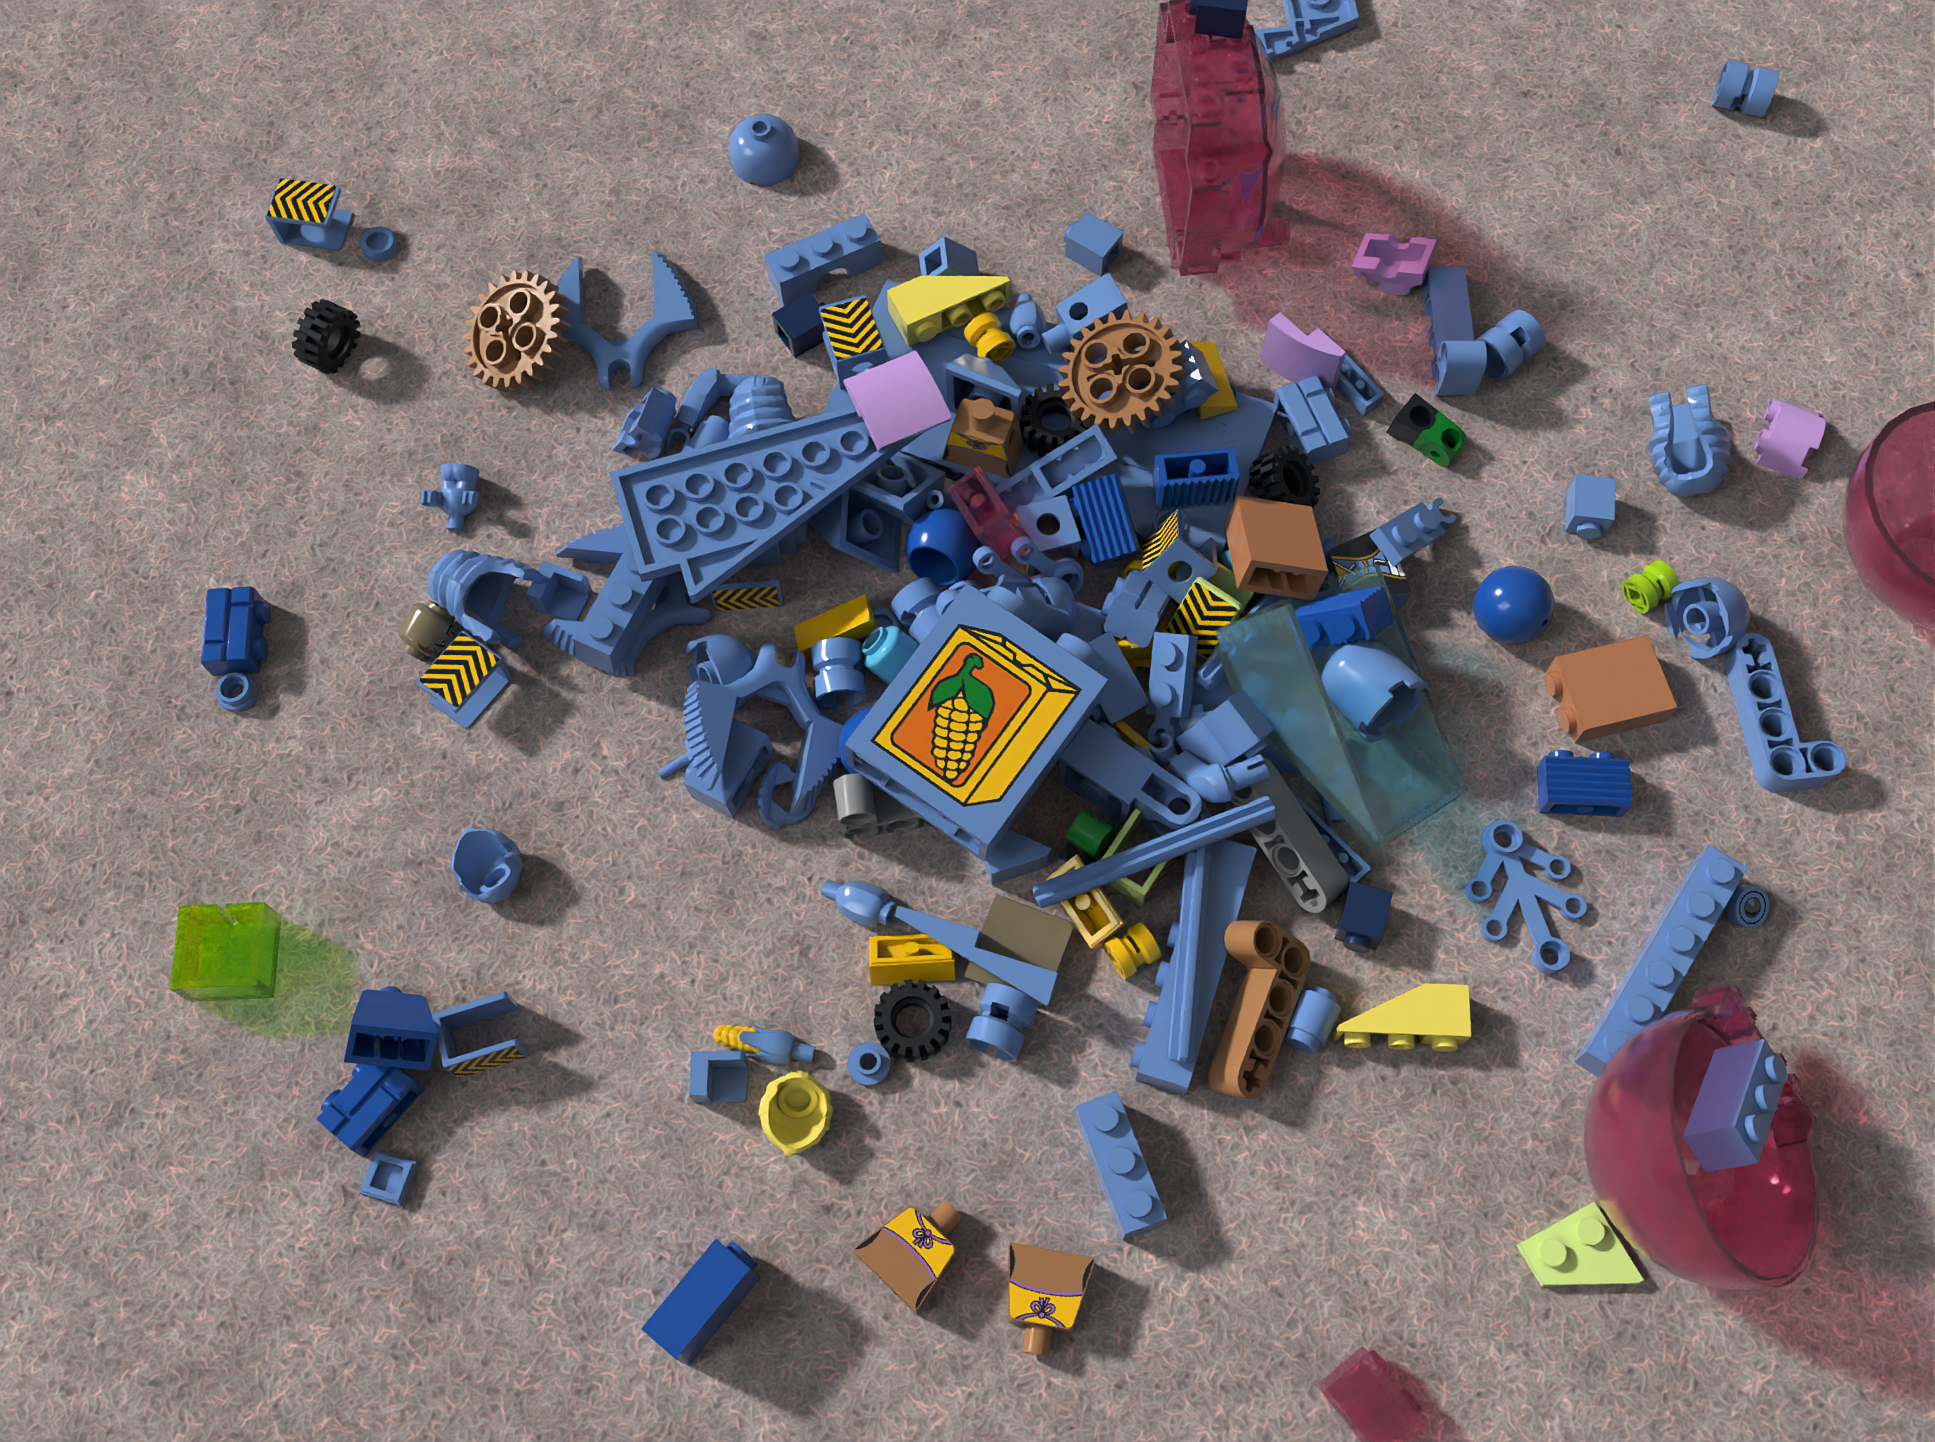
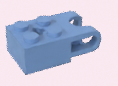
[1059,718,1202,838]

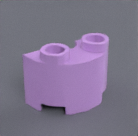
[1351,233,1437,295]
[1754,398,1827,480]

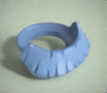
[758,762,816,830]

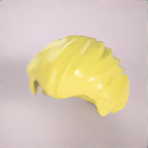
[759,1070,833,1157]

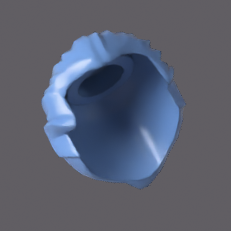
[451,826,523,903]

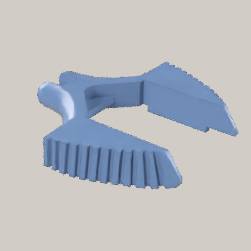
[556,251,699,390]
[544,524,712,677]
[683,642,844,816]

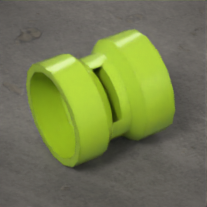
[1621,560,1680,614]

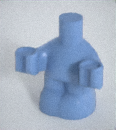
[420,463,480,531]

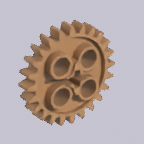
[462,270,571,393]
[1058,310,1186,436]

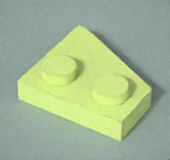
[1516,1201,1644,1286]

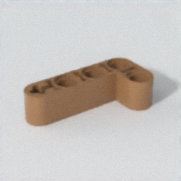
[1208,920,1311,1099]

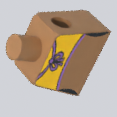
[942,398,1024,478]
[853,1200,963,1316]
[1008,1242,1095,1357]

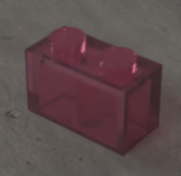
[947,465,1031,560]
[1315,1346,1426,1442]

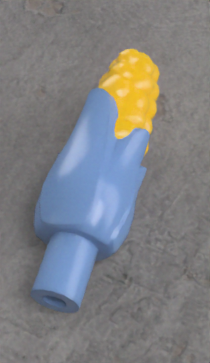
[713,1024,816,1066]

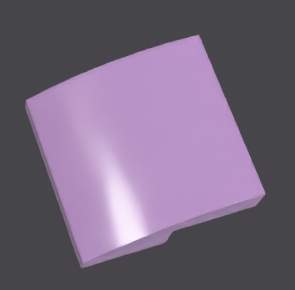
[1260,312,1346,392]
[843,350,952,451]

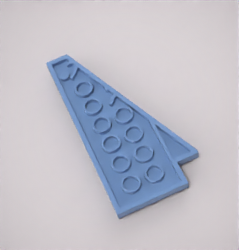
[609,405,924,603]

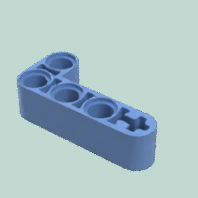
[1422,266,1487,396]
[1724,633,1847,793]

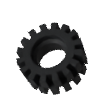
[292,299,360,374]
[1021,383,1090,457]
[1249,445,1320,509]
[873,979,952,1062]

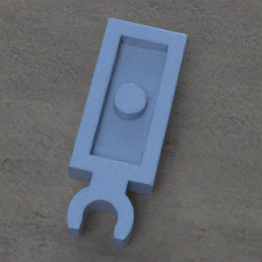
[1369,498,1457,567]
[1146,632,1198,746]

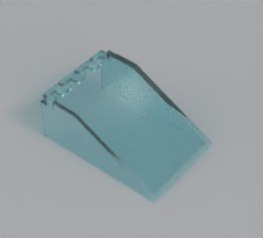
[1215,564,1467,850]

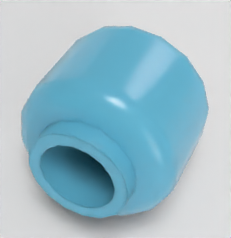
[862,626,919,685]

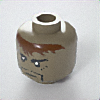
[398,600,459,661]

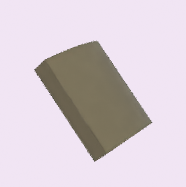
[964,894,1075,1006]

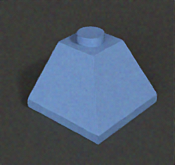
[946,353,1022,430]
[849,452,946,525]
[811,489,901,573]

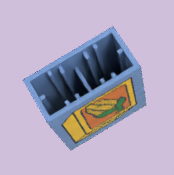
[845,583,1108,862]

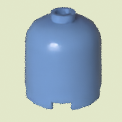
[1321,638,1428,743]

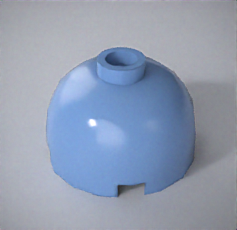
[729,114,800,186]
[1664,577,1750,659]
[686,633,758,711]

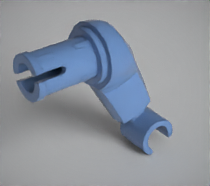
[667,367,755,452]
[1148,733,1270,803]

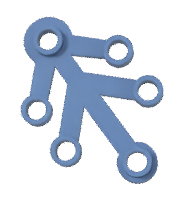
[936,536,1084,617]
[1465,820,1587,975]

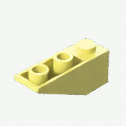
[887,276,1010,346]
[1333,983,1471,1052]

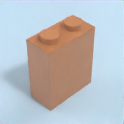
[1224,495,1328,601]
[1544,635,1678,743]

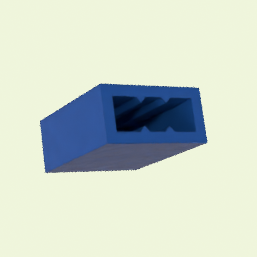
[641,1239,760,1366]

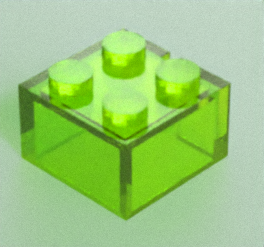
[170,902,282,1002]

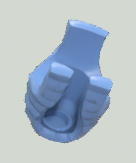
[727,376,797,440]
[1647,383,1732,498]
[427,549,546,648]

